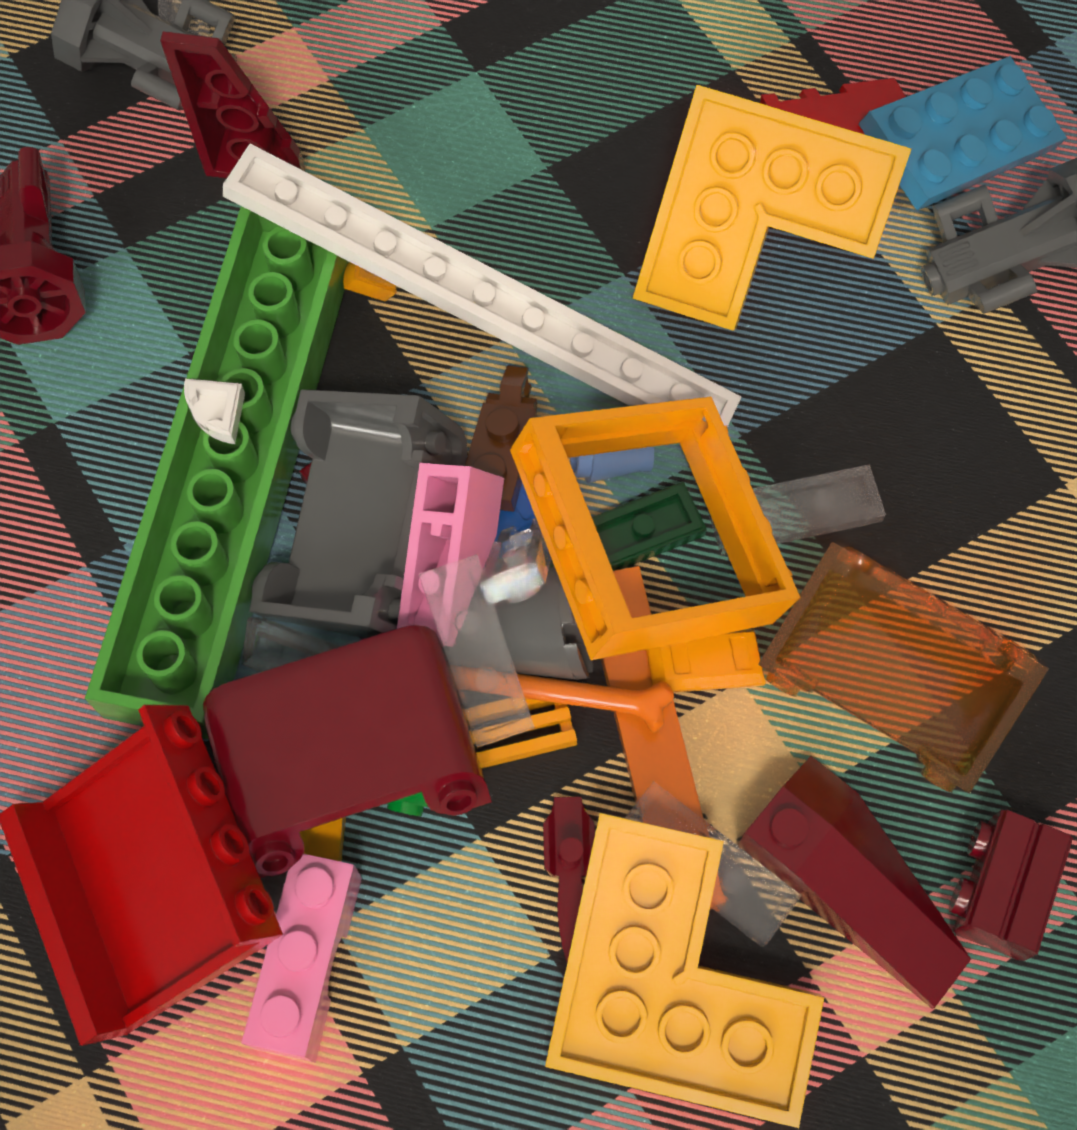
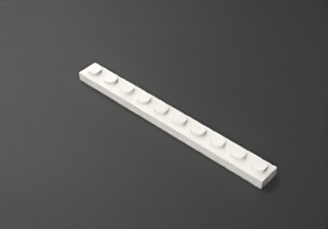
[223,144,741,427]

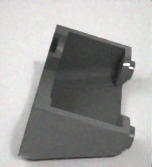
[249,390,468,638]

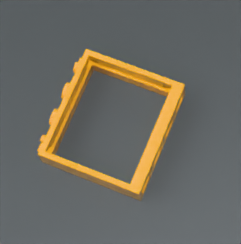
[510,396,801,660]

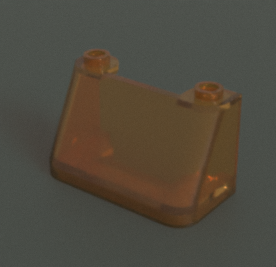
[758,541,1049,794]

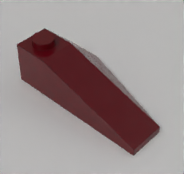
[160,31,306,178]
[737,756,971,1009]

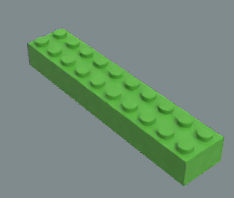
[85,206,349,739]

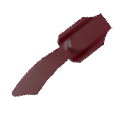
[543,797,595,962]

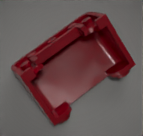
[203,625,492,878]

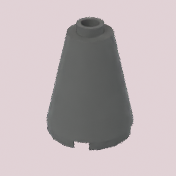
[442,566,594,680]

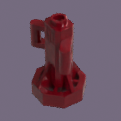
[0,146,86,345]

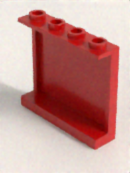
[0,705,283,1046]

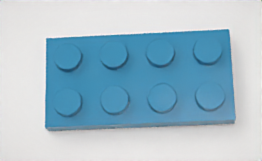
[859,56,1067,211]

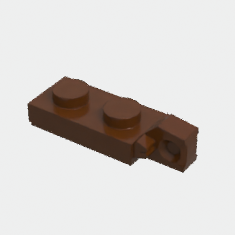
[465,365,538,512]

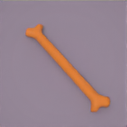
[448,664,674,733]

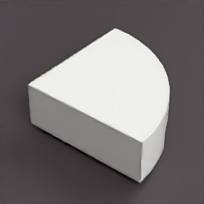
[184,378,245,444]

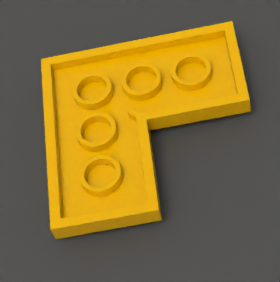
[633,85,912,331]
[545,813,824,1128]

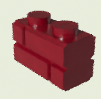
[949,810,1073,961]

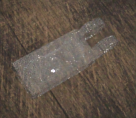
[479,517,551,605]

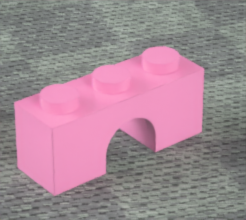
[241,854,362,1063]

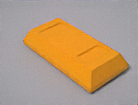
[646,630,766,692]

